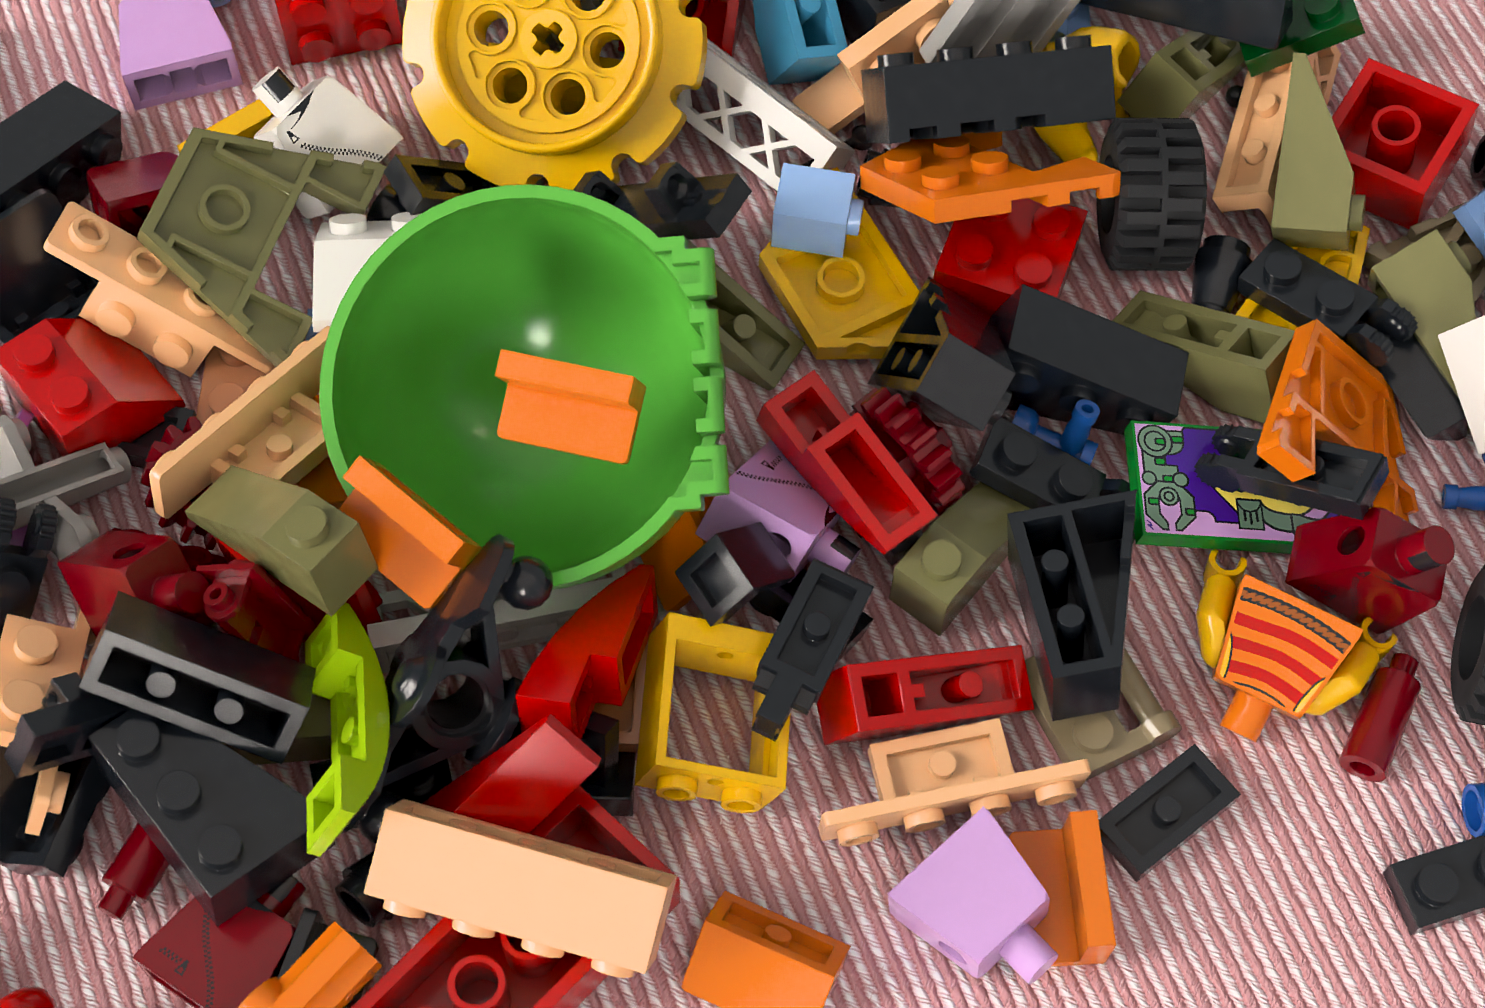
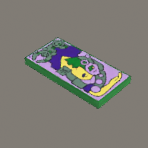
[1124,420,1373,554]

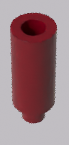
[1339,653,1421,782]
[97,822,170,921]

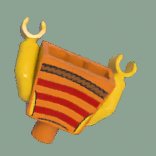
[1196,549,1398,743]

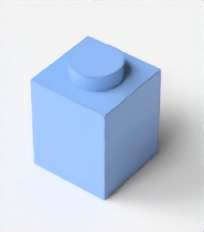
[771,163,864,258]

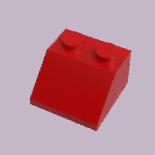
[0,318,186,456]

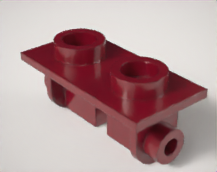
[195,560,317,661]

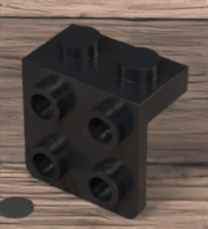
[0,189,98,346]
[0,746,111,877]

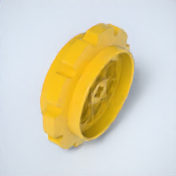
[402,0,707,190]

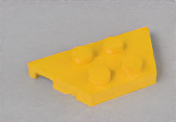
[758,167,919,360]

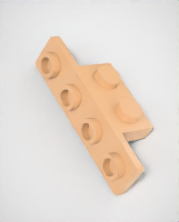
[792,0,954,134]
[43,202,275,378]
[149,326,330,519]
[0,607,96,836]
[818,718,1091,847]

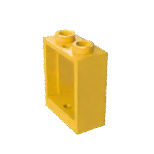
[635,612,791,813]

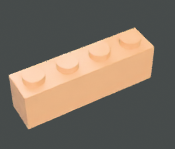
[364,799,677,978]

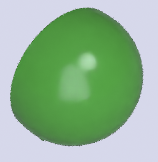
[319,184,730,590]

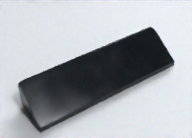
[1079,0,1293,49]

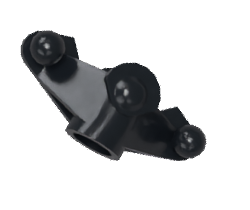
[341,534,553,844]

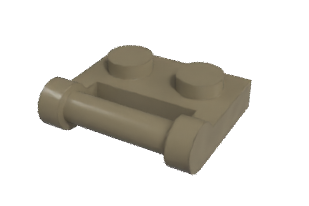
[1025,647,1182,781]

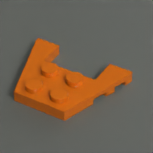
[860,132,1121,224]
[1257,319,1419,522]

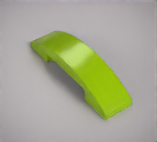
[305,603,390,857]

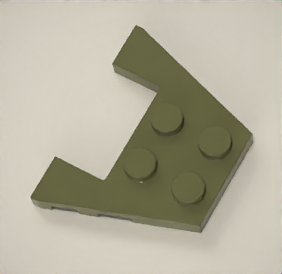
[137,127,387,367]

